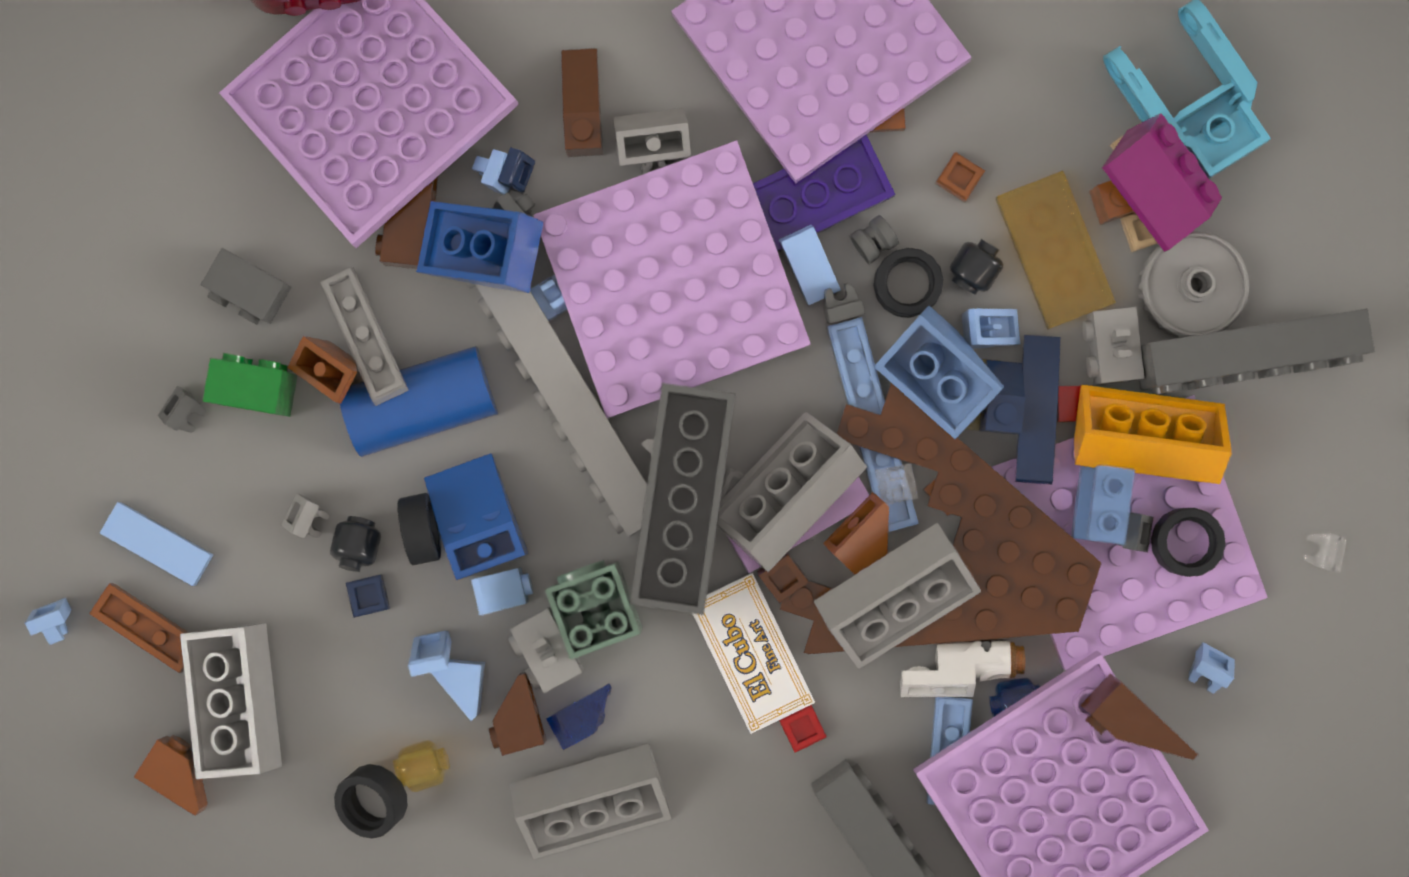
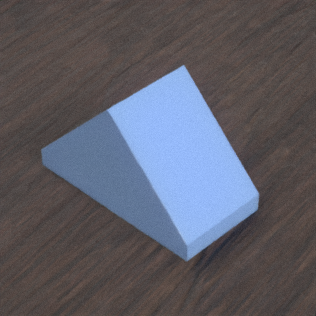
[961,308,1020,349]
[431,659,485,721]

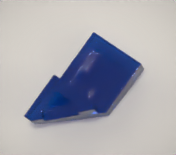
[546,683,612,750]

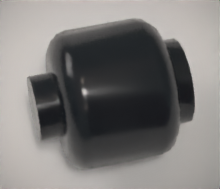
[950,239,1004,295]
[330,516,381,572]

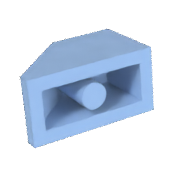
[471,567,533,616]

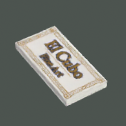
[692,573,815,734]

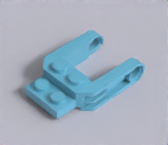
[1103,0,1271,179]

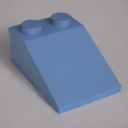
[874,306,1004,439]

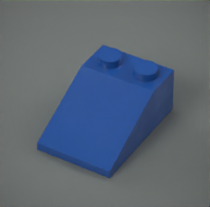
[416,201,544,293]

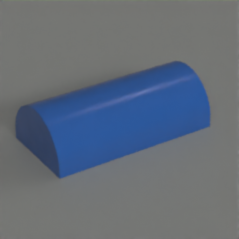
[340,346,498,457]

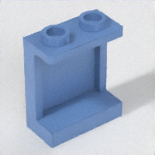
[1071,465,1135,545]

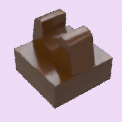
[757,552,809,603]

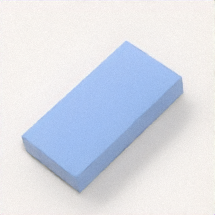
[779,225,841,305]
[408,630,452,677]

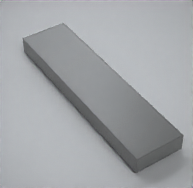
[320,266,409,406]

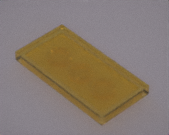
[995,171,1116,330]

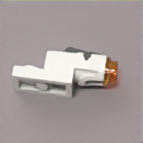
[900,639,1025,697]

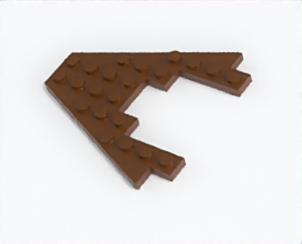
[780,383,1101,654]

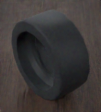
[873,248,944,318]
[397,493,441,565]
[1151,508,1226,577]
[334,764,408,839]

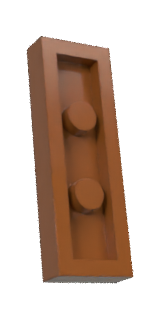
[89,583,189,673]

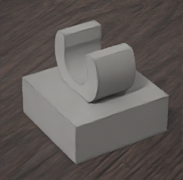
[281,493,329,538]

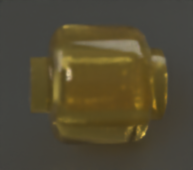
[393,740,450,792]

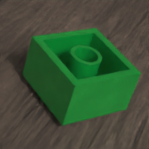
[203,353,298,417]

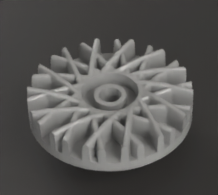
[1138,231,1249,338]

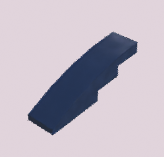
[1015,335,1061,485]

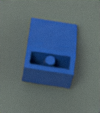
[424,453,529,580]

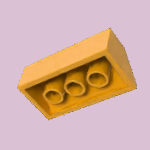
[1074,385,1232,484]

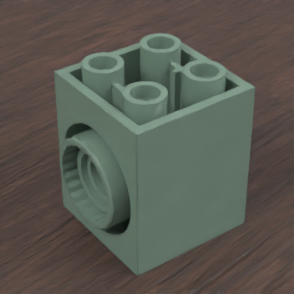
[545,560,643,660]

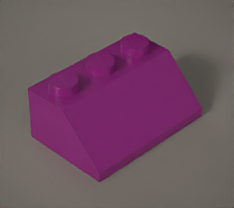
[1102,113,1222,252]

